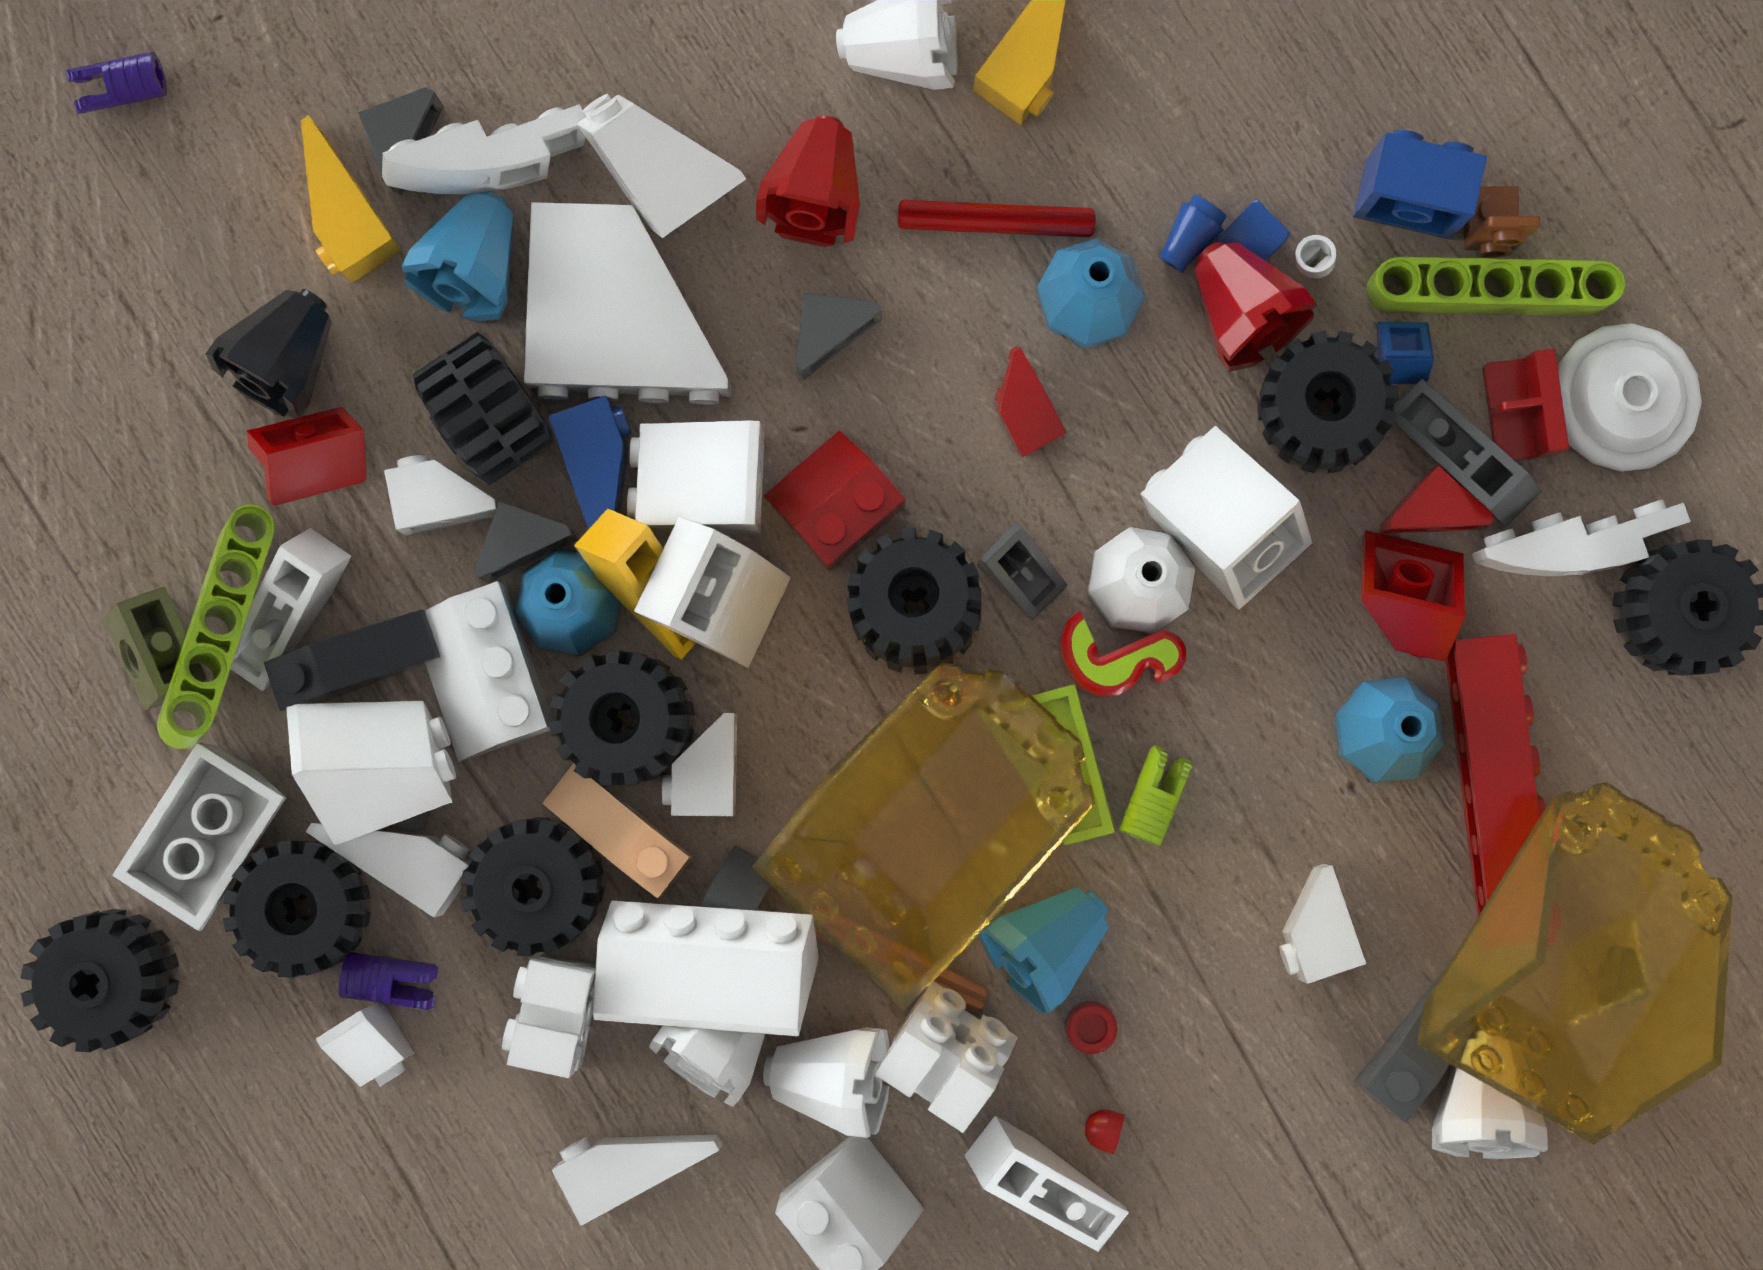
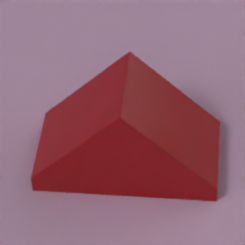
[1380,466,1493,534]

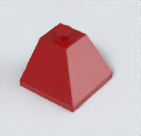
[1361,530,1465,662]

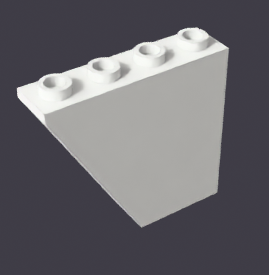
[524,202,731,405]

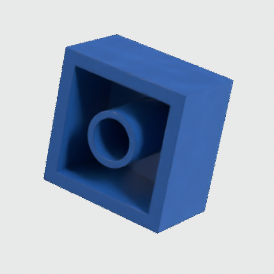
[1353,130,1487,240]

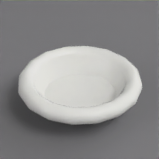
[1558,323,1702,472]

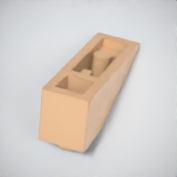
[542,763,694,899]

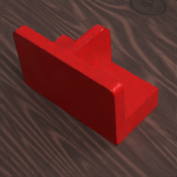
[1482,348,1569,461]
[247,407,366,506]

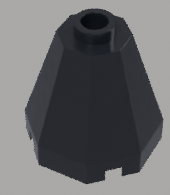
[205,289,331,418]

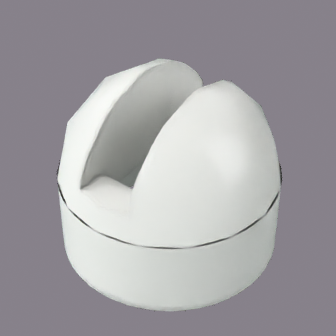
[1295,235,1336,279]

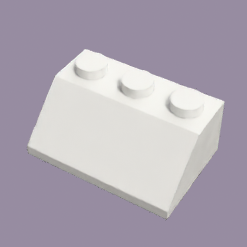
[425,581,553,762]
[112,743,286,931]

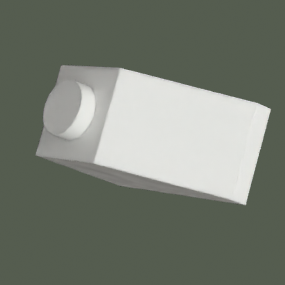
[384,455,499,535]
[662,713,738,816]
[1279,864,1366,984]
[316,1003,415,1087]

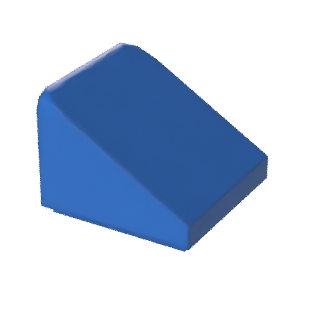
[1215,199,1291,261]
[1377,322,1434,384]

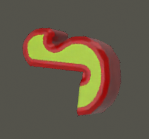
[1059,611,1186,697]

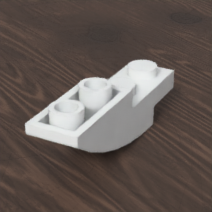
[382,104,586,194]
[1472,499,1691,576]

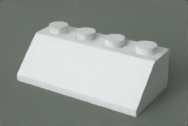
[592,900,819,1036]

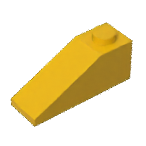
[973,0,1066,125]
[300,115,402,283]
[574,509,696,660]

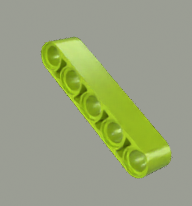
[1366,257,1625,316]
[157,504,275,749]

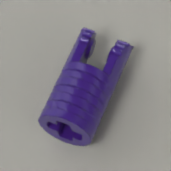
[66,51,167,115]
[339,952,438,1010]

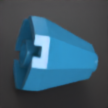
[402,191,514,322]
[1036,238,1146,349]
[514,548,622,656]
[1335,677,1445,783]
[977,887,1109,1014]

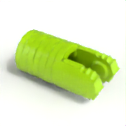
[1118,745,1193,847]

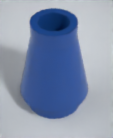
[1158,194,1227,273]

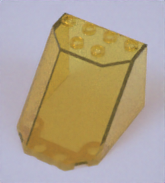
[752,662,1095,1011]
[1417,782,1732,1145]

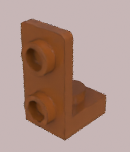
[1464,186,1540,258]

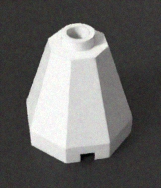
[836,0,958,90]
[1087,527,1195,635]
[649,1025,765,1107]
[763,1027,890,1138]
[1432,1032,1548,1159]

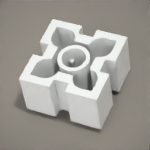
[502,954,596,1078]
[875,980,1018,1133]

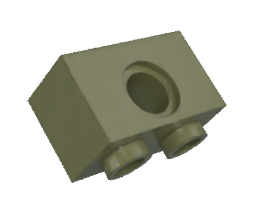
[103,586,207,711]

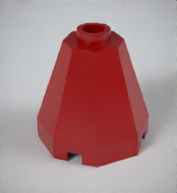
[756,115,860,247]
[1194,242,1316,372]

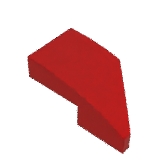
[994,346,1067,457]

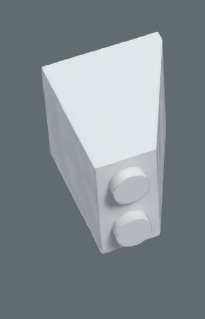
[577,94,746,238]
[627,420,765,536]
[1140,426,1312,610]
[286,701,456,845]
[775,1136,925,1270]

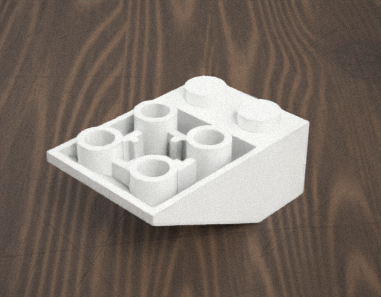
[634,517,791,668]

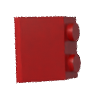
[763,430,906,572]

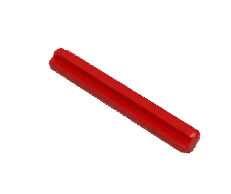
[897,200,1096,237]

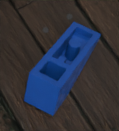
[548,396,632,530]

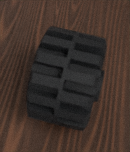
[1257,330,1399,474]
[412,332,553,486]
[847,528,982,675]
[1612,539,1763,676]
[549,650,695,786]
[461,817,604,957]
[223,841,371,978]
[20,909,179,1053]

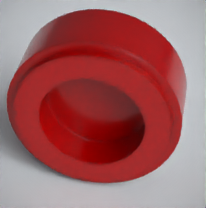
[1065,1001,1118,1054]

